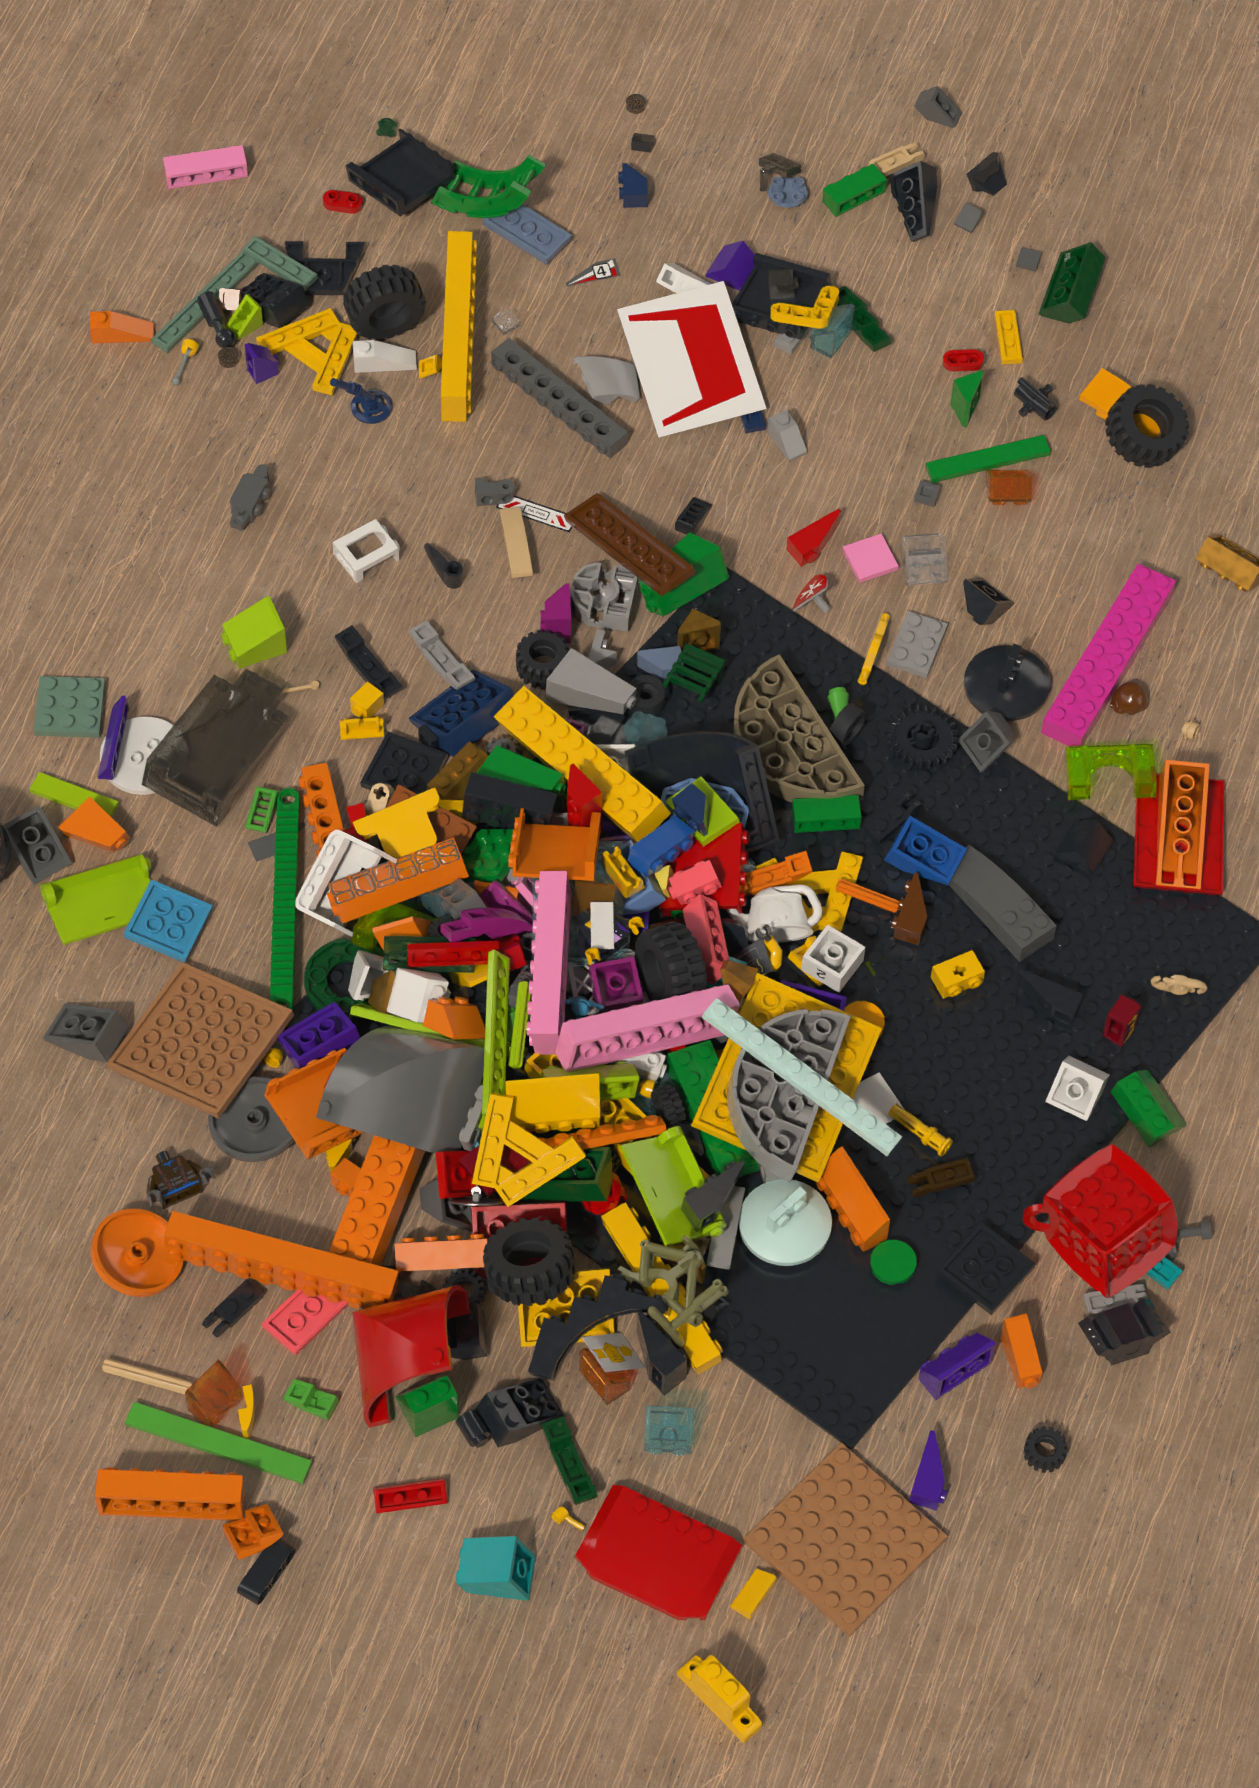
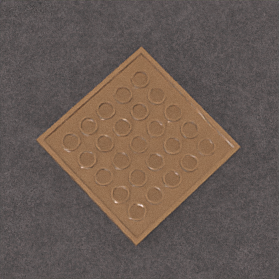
[106,962,294,1119]
[743,1443,947,1637]

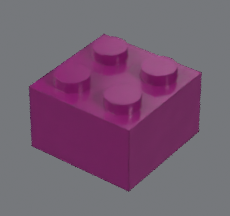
[588,956,644,1015]

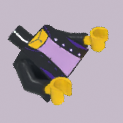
[576,909,645,965]

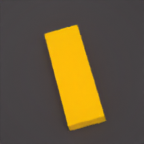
[994,310,1023,364]

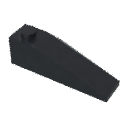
[890,161,938,242]

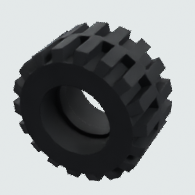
[516,630,569,689]

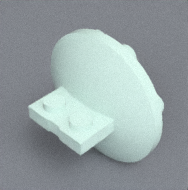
[739,1179,832,1266]

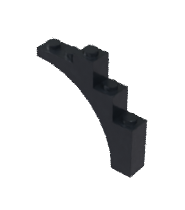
[528,1274,671,1381]

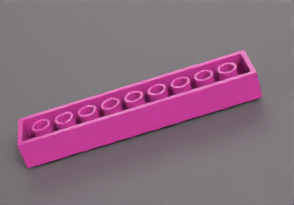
[1041,563,1176,751]

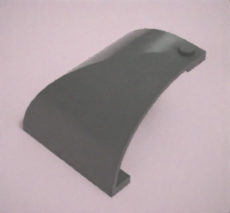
[316,1025,485,1154]

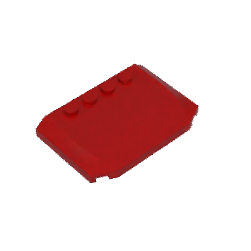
[575,1485,742,1620]

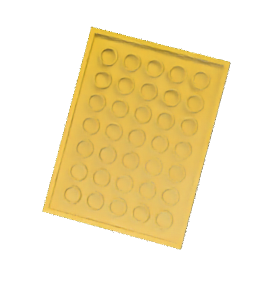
[691,973,882,1182]

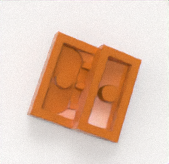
[222,1504,283,1560]

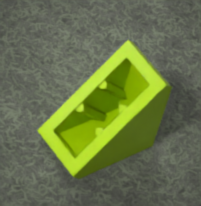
[226,294,263,340]

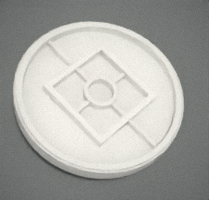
[100,717,188,795]

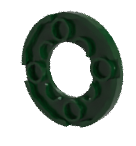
[304,938,389,1021]

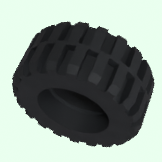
[343,265,426,340]
[1105,384,1189,468]
[635,922,708,1001]
[483,1218,576,1306]

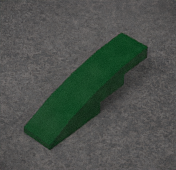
[829,286,891,352]

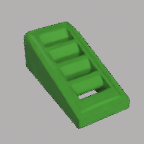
[245,786,279,833]

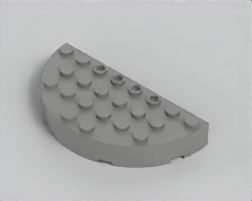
[727,1009,851,1182]

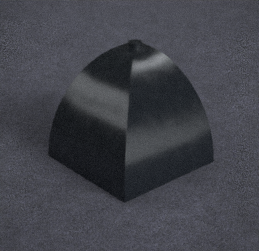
[624,731,780,853]

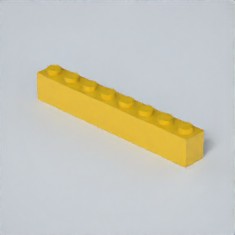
[601,1202,723,1376]

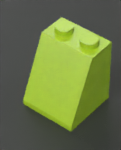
[220,596,287,669]

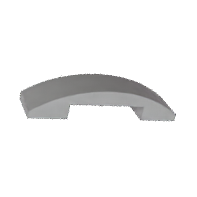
[409,620,475,690]

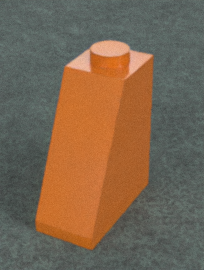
[58,797,130,853]
[1000,1313,1043,1388]

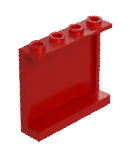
[659,823,749,916]

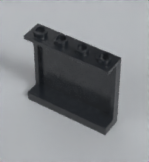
[346,128,455,216]
[732,253,832,340]

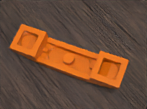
[743,851,812,896]

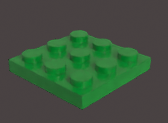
[462,829,513,882]

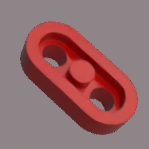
[323,190,363,214]
[942,349,984,372]

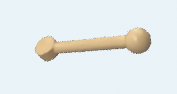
[275,681,319,696]

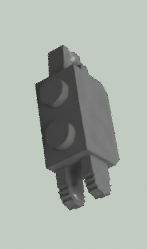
[230,464,271,531]

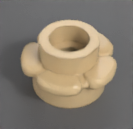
[1182,720,1200,740]

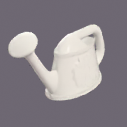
[725,885,823,943]

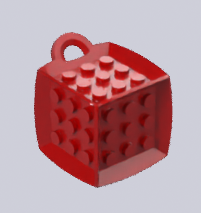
[1023,1144,1178,1298]

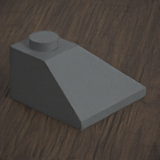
[959,711,1012,772]
[419,1178,473,1233]

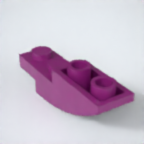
[441,908,531,942]

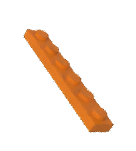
[539,1115,666,1150]

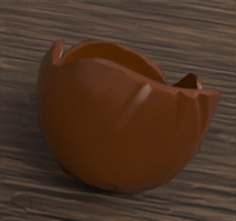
[1110,681,1149,715]

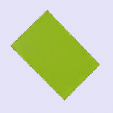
[665,777,740,847]

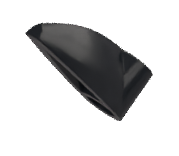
[424,543,463,589]

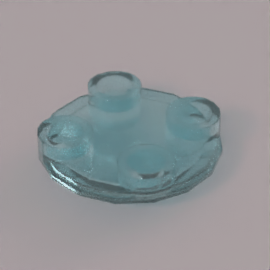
[624,711,667,746]

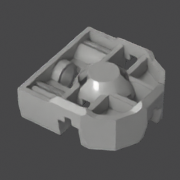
[570,562,639,632]

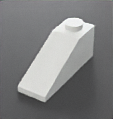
[353,340,417,373]

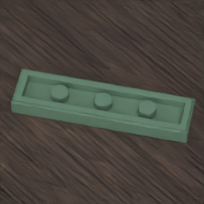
[242,236,318,292]

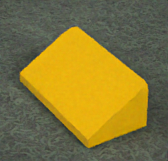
[730,1568,777,1620]

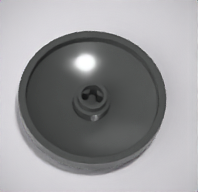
[208,1077,294,1162]

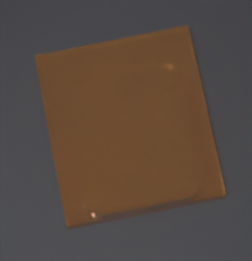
[571,880,616,916]

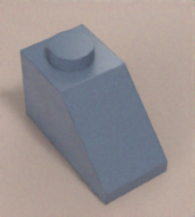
[637,646,684,682]

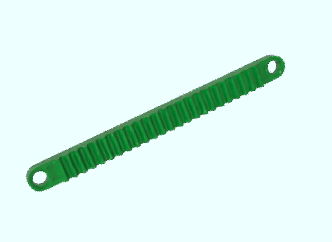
[270,788,300,1011]

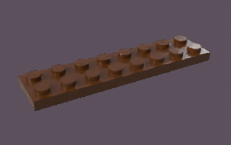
[564,493,696,596]

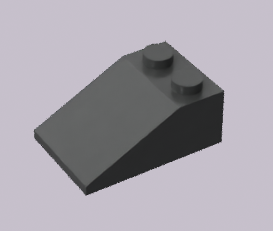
[3,805,72,885]
[43,1003,129,1062]

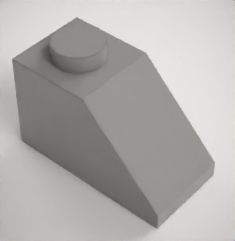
[767,410,807,462]

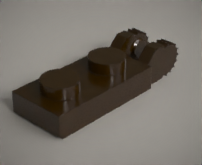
[907,1158,975,1197]

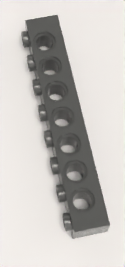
[491,338,628,459]

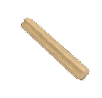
[102,1358,193,1395]

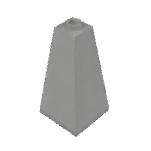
[545,648,637,714]

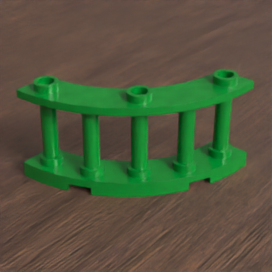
[431,154,546,218]

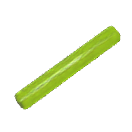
[509,981,531,1069]

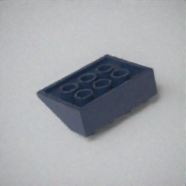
[409,669,514,757]

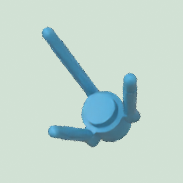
[565,996,604,1019]

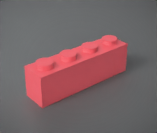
[683,894,729,984]

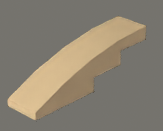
[499,507,533,578]

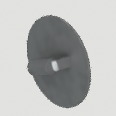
[449,1185,505,1206]

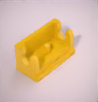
[601,846,645,898]

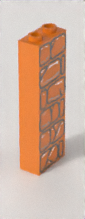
[327,837,469,924]

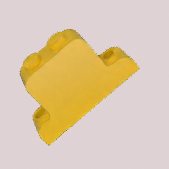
[353,787,440,858]
[677,1655,762,1744]

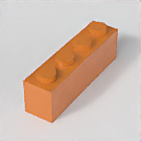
[395,1234,489,1271]

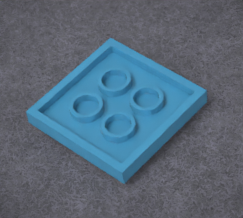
[123,879,213,963]

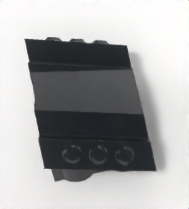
[1078,1299,1171,1366]

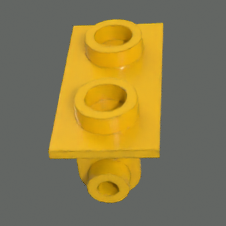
[339,716,384,740]

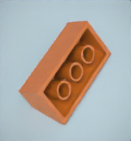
[815,1146,890,1252]

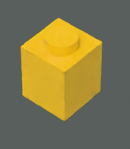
[350,682,384,718]

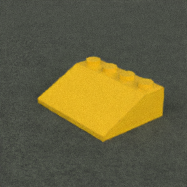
[505,1073,600,1133]
[517,1268,614,1347]

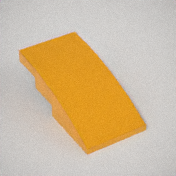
[1079,368,1161,439]

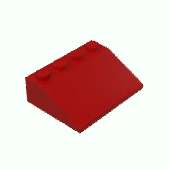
[472,1201,567,1277]

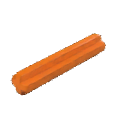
[836,879,900,913]

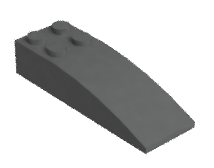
[948,845,1056,962]

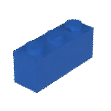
[627,816,695,877]

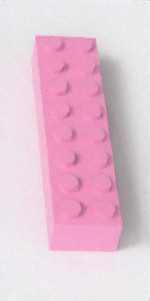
[527,871,572,1055]
[555,984,740,1072]

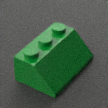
[1111,1070,1186,1147]

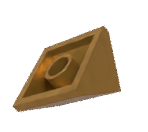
[677,609,721,653]

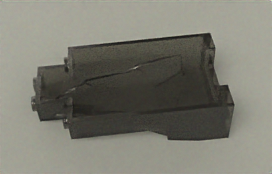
[141,669,289,827]

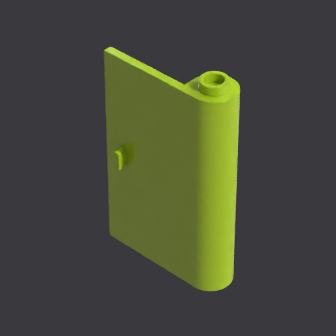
[40,854,151,945]
[620,1126,726,1246]

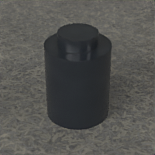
[455,1409,490,1448]

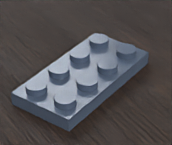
[483,204,572,265]

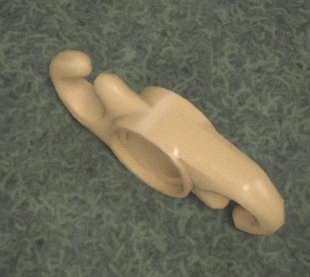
[1151,975,1207,995]

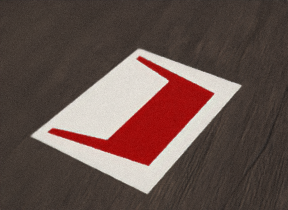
[617,281,767,438]

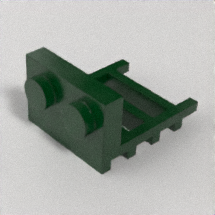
[662,643,725,703]

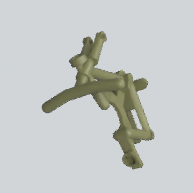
[618,1235,729,1347]

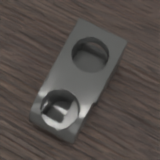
[475,478,515,506]

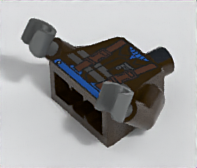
[146,1151,216,1209]

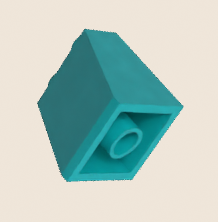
[456,1536,536,1601]

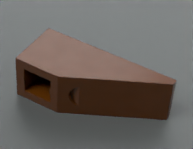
[891,872,927,945]

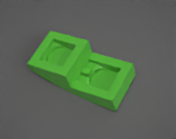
[283,1379,339,1420]

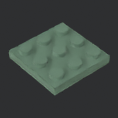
[34,676,105,738]

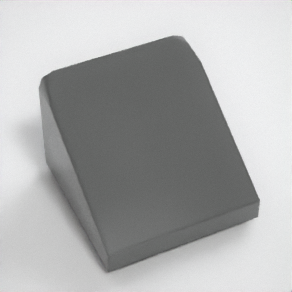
[954,203,983,233]

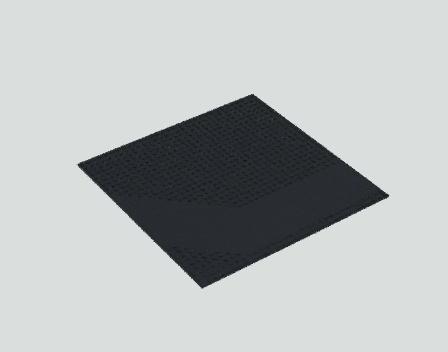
[282,567,1259,1449]

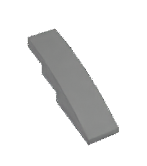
[707,1186,745,1270]

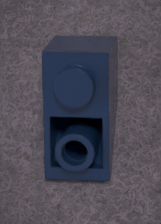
[618,163,648,208]
[672,783,710,836]

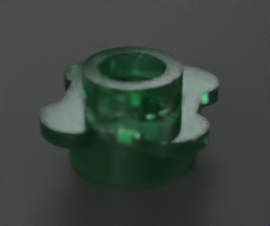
[376,118,397,137]

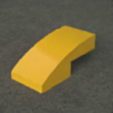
[238,1384,255,1439]

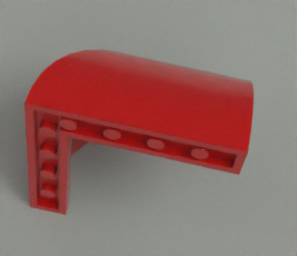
[352,1285,470,1428]

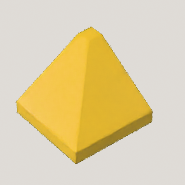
[419,354,442,379]

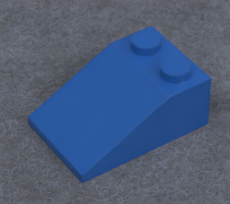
[884,816,967,885]

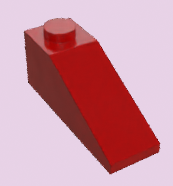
[786,508,841,567]

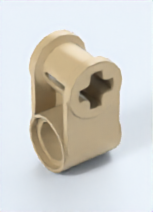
[365,783,394,816]

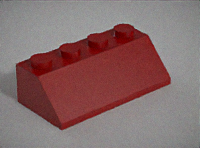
[567,763,603,840]

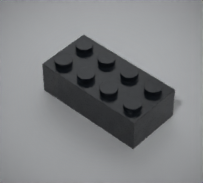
[462,772,557,829]

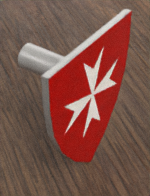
[793,574,830,613]

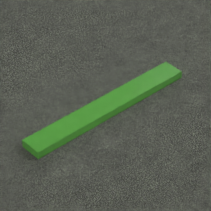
[125,1402,312,1484]

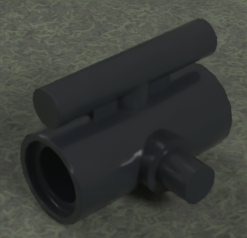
[1014,377,1057,421]

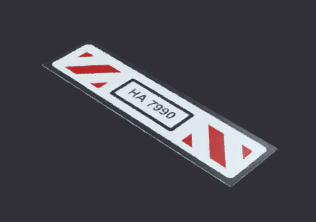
[496,496,573,533]

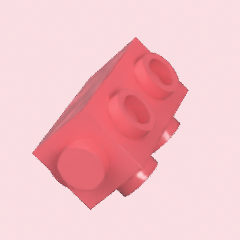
[668,860,722,905]

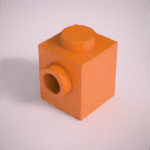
[330,1157,361,1197]

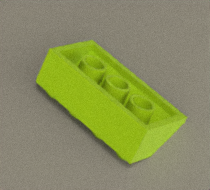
[540,1062,639,1100]

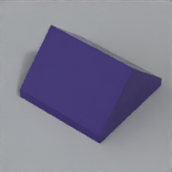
[705,241,755,291]

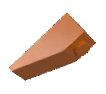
[90,311,154,343]

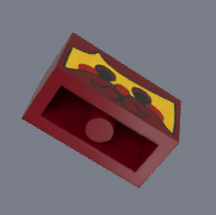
[1103,995,1141,1047]

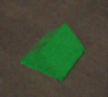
[950,371,984,428]

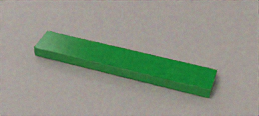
[925,435,1051,483]

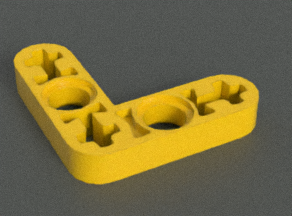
[771,286,839,329]

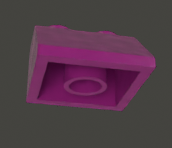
[540,583,571,643]

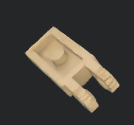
[868,142,925,177]

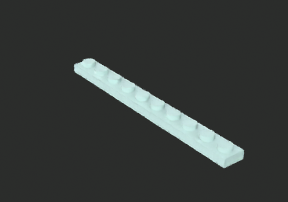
[702,998,902,1156]

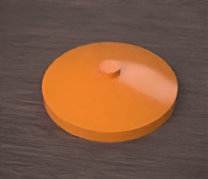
[90,1209,184,1297]

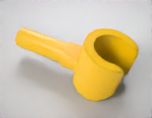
[551,1507,585,1531]

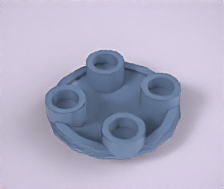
[768,177,808,208]

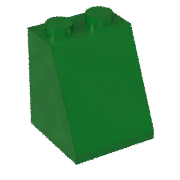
[395,1375,458,1437]

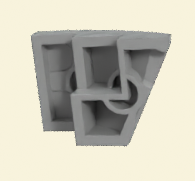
[573,356,640,405]

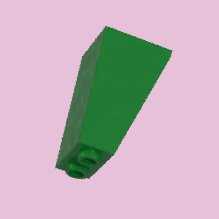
[638,532,729,617]
[476,745,567,813]

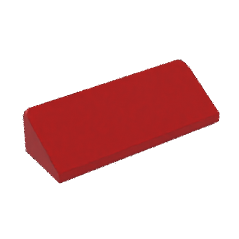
[373,1478,448,1514]

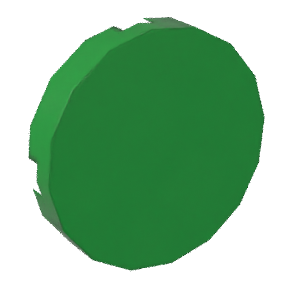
[870,1240,917,1285]

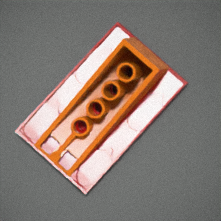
[1133,760,1225,895]

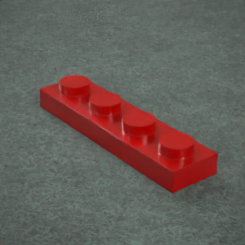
[407,941,499,967]

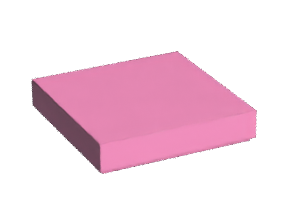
[842,534,899,583]

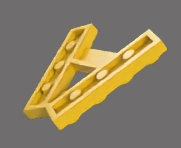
[256,308,359,396]
[755,852,863,932]
[472,1092,586,1207]

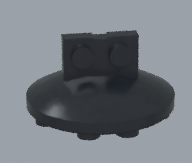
[964,644,1050,722]

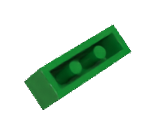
[822,164,887,217]
[792,795,861,833]

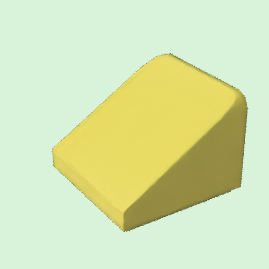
[654,865,674,898]

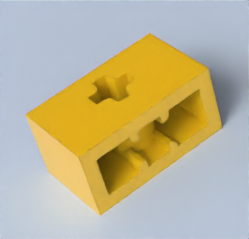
[931,950,985,999]

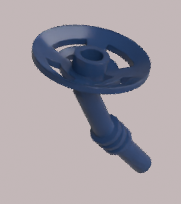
[330,378,392,424]

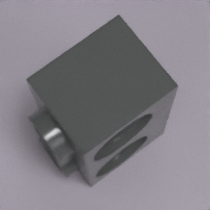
[437,878,487,920]

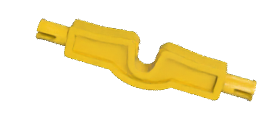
[858,613,890,685]

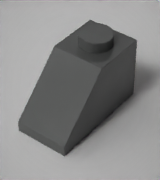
[914,86,962,128]

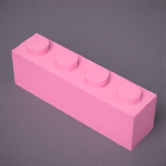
[163,145,248,189]

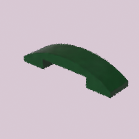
[541,1416,598,1505]

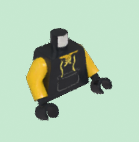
[732,924,782,980]

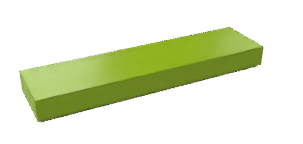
[29,772,119,817]

